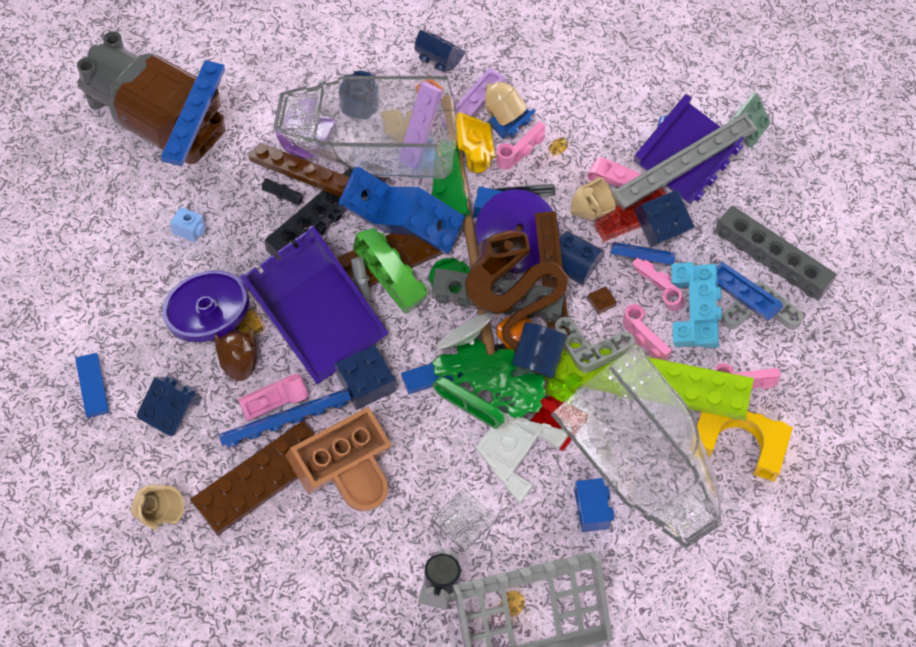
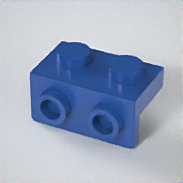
[487,108,536,139]

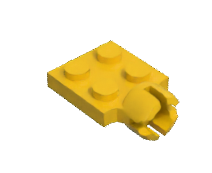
[454,112,495,173]

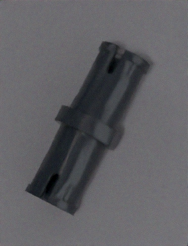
[262,178,304,206]

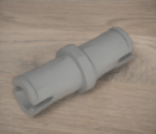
[351,257,371,301]

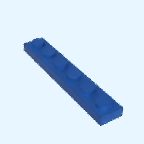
[161,60,225,167]
[217,389,351,447]

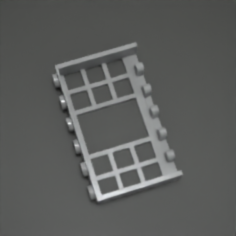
[452,551,613,647]

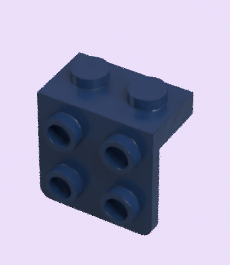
[137,375,202,436]

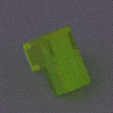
[545,372,583,405]

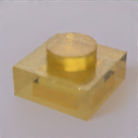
[237,310,263,335]

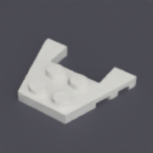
[476,412,570,504]

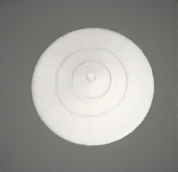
[436,312,493,349]

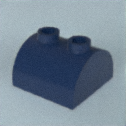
[414,29,466,72]
[559,231,605,286]
[511,322,567,379]

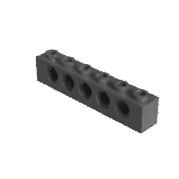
[714,205,837,301]
[431,268,565,322]

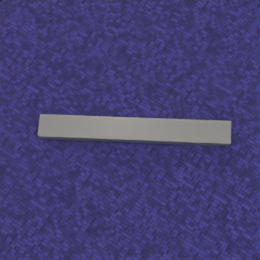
[611,113,757,210]

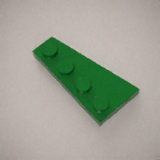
[432,143,470,221]

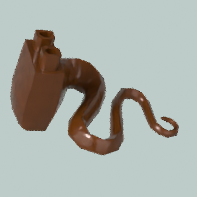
[465,230,569,348]

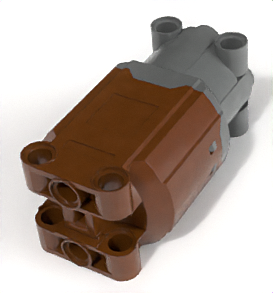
[77,31,226,164]

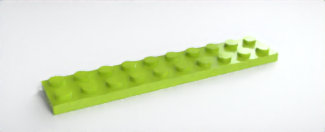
[534,342,754,421]

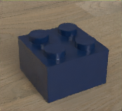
[634,189,695,247]
[335,345,396,410]

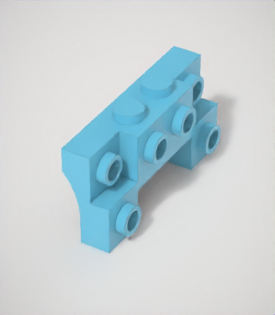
[672,262,723,348]

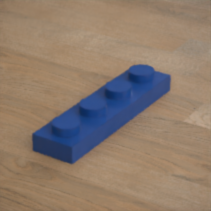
[717,261,783,321]

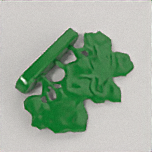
[432,338,545,429]

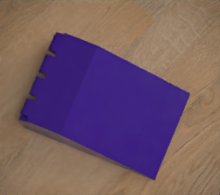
[239,225,389,384]

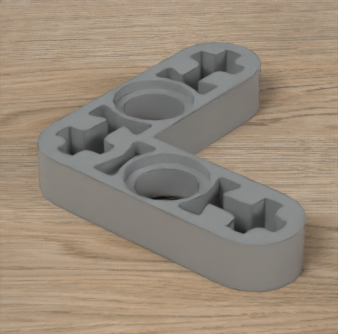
[722,282,803,329]
[555,317,635,372]

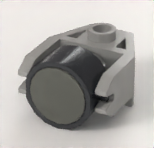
[418,549,461,610]

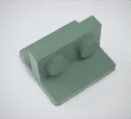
[731,92,771,148]

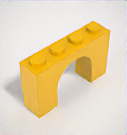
[688,411,793,482]

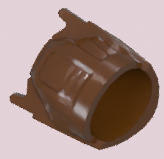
[214,328,257,381]

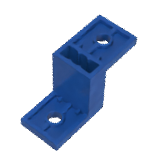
[338,167,465,254]

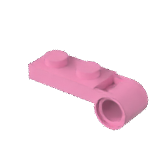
[496,121,545,170]
[587,157,641,187]
[632,258,685,311]
[623,304,672,361]
[714,363,781,389]
[237,374,308,421]

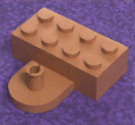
[285,406,392,512]

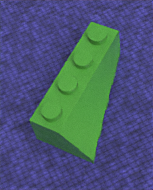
[352,228,428,314]

